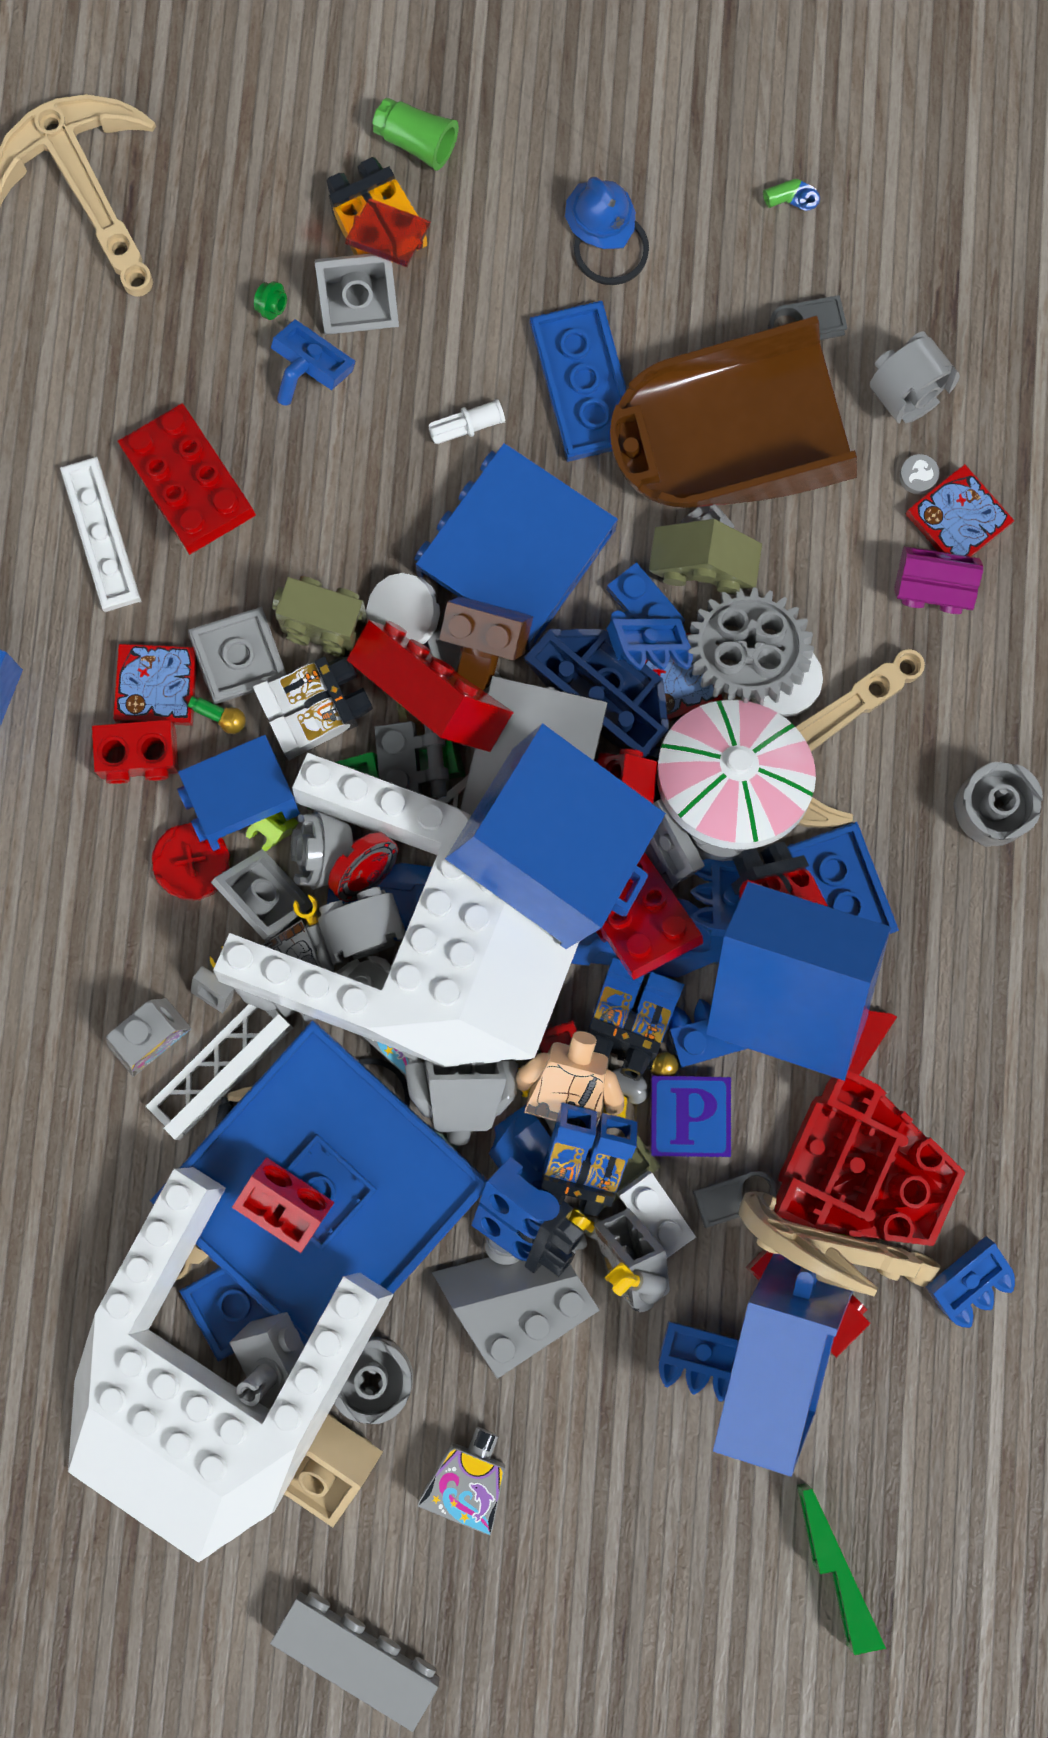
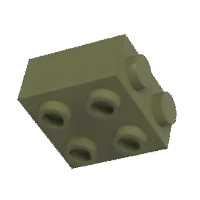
[272,576,367,658]

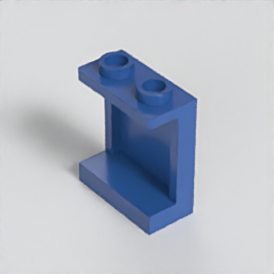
[177,735,300,851]

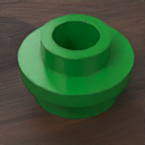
[254,281,287,320]

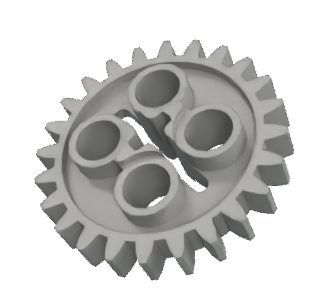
[688,587,814,706]

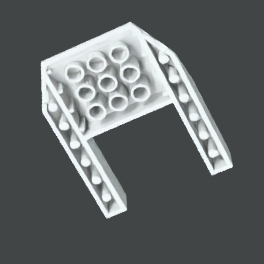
[213,753,579,1067]
[68,1167,394,1562]

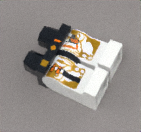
[253,656,373,760]

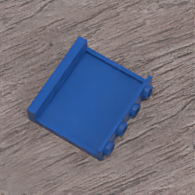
[414,443,618,652]

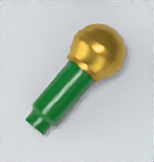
[187,696,246,734]

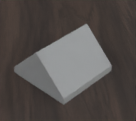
[315,251,399,335]
[211,849,313,943]

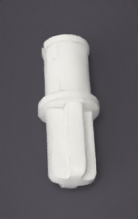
[429,399,505,444]

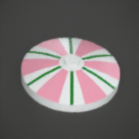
[656,700,816,849]

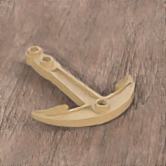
[0,94,156,296]
[723,649,925,828]
[739,1191,941,1296]

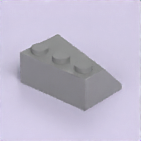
[432,1257,600,1379]

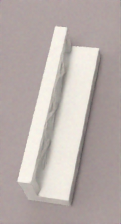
[146,1004,293,1140]

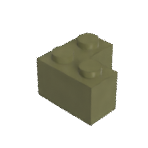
[649,519,762,595]

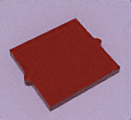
[345,198,431,267]

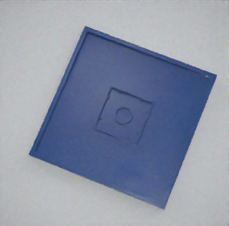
[150,1020,488,1346]

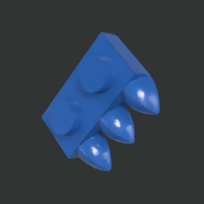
[606,619,693,671]
[691,859,740,937]
[668,999,748,1068]
[925,1236,1015,1328]
[658,1321,739,1402]

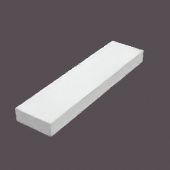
[60,457,141,612]

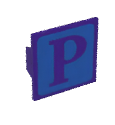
[651,1076,731,1157]

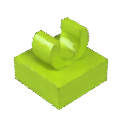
[246,811,299,851]

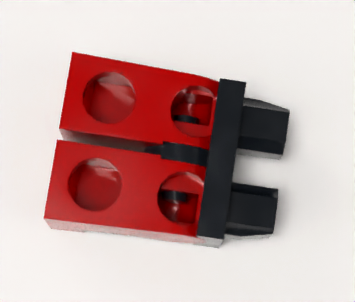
[731,841,828,907]

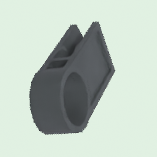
[768,295,847,340]
[693,1171,777,1228]

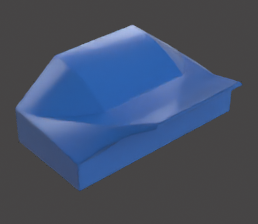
[488,1105,551,1191]

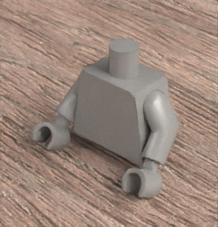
[401,1051,519,1146]

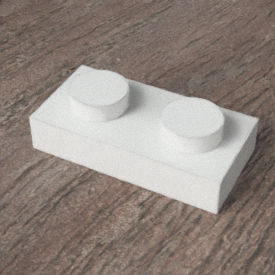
[617,1170,696,1258]

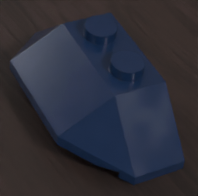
[524,629,669,758]

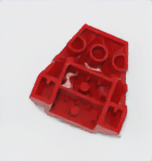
[774,1070,966,1246]

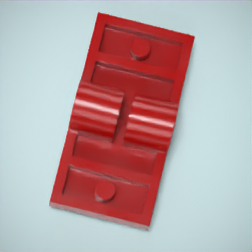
[118,403,256,555]
[596,852,703,980]

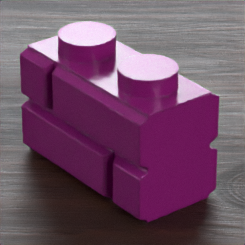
[894,546,983,614]

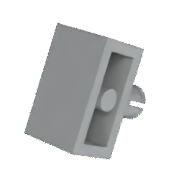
[229,1312,304,1410]

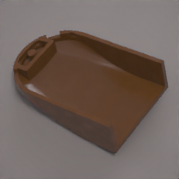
[610,316,857,508]

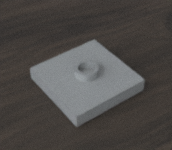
[188,607,287,704]

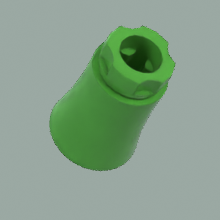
[372,97,459,171]

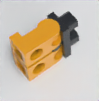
[326,157,427,263]

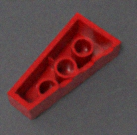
[347,620,514,752]

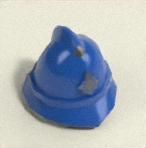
[565,176,636,249]

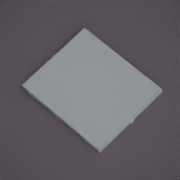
[460,676,608,815]

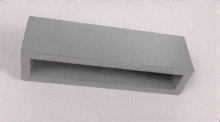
[270,1592,440,1732]

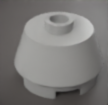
[291,811,355,890]

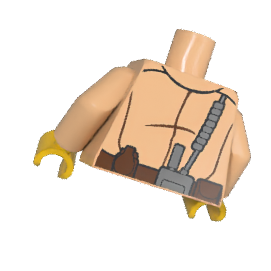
[516,1031,628,1128]

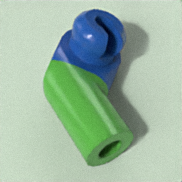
[763,179,820,211]

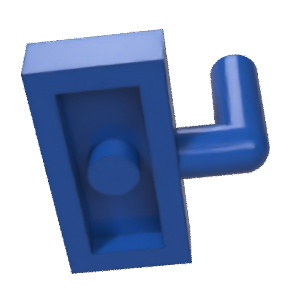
[271,319,356,406]
[606,562,685,625]

